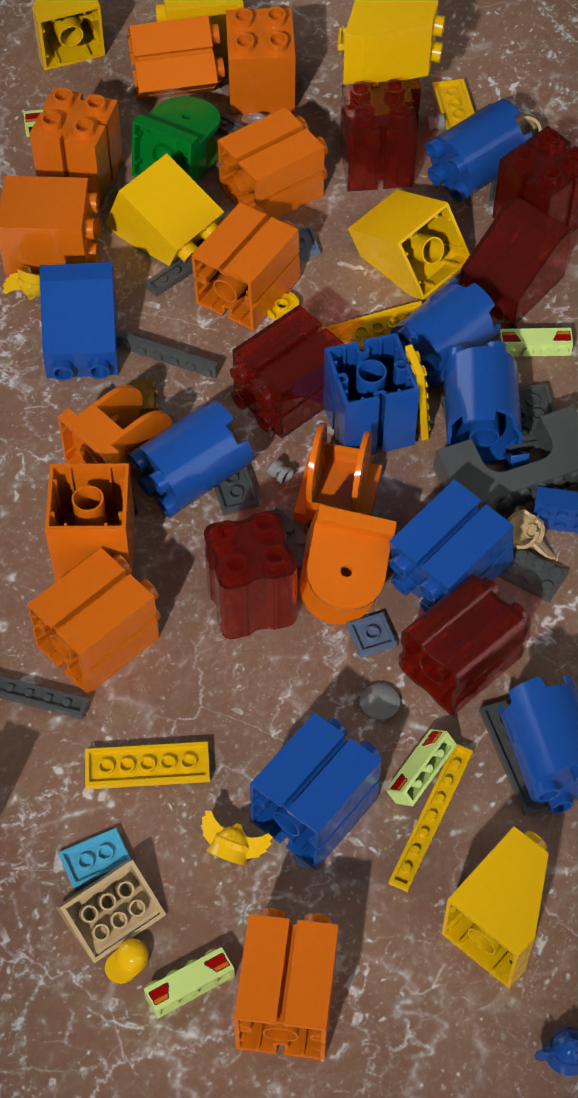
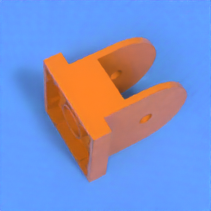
[57,385,172,478]
[294,422,382,523]
[299,505,397,625]

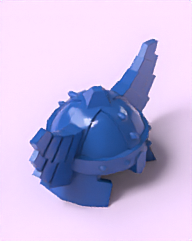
[534,1027,578,1076]

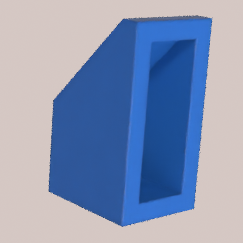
[503,449,530,471]

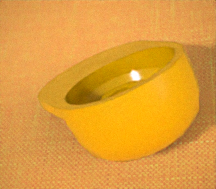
[105,938,149,984]

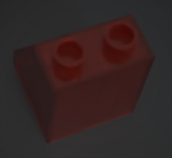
[460,196,573,324]

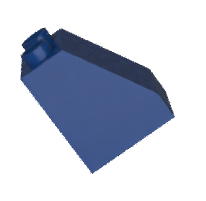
[40,262,118,381]

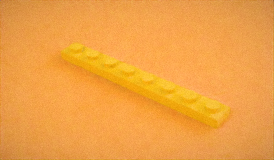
[389,744,473,893]

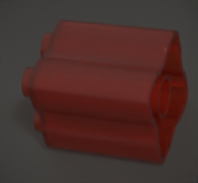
[204,511,297,639]
[398,574,529,715]

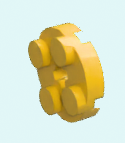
[267,292,299,323]

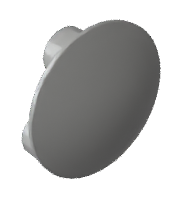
[360,684,400,722]

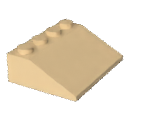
[56,860,166,963]

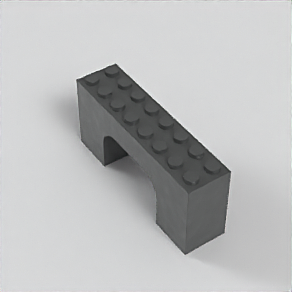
[433,406,578,512]

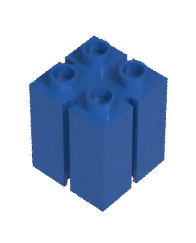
[323,333,420,455]
[389,479,513,623]
[250,713,382,870]

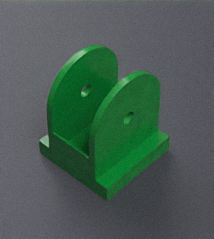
[131,96,220,183]

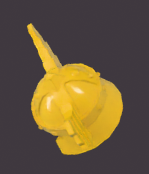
[2,266,40,300]
[201,810,273,866]

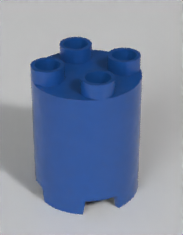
[425,99,535,203]
[390,278,501,386]
[444,341,523,463]
[128,401,254,518]
[498,675,578,814]

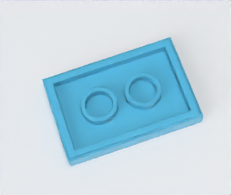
[58,828,132,891]

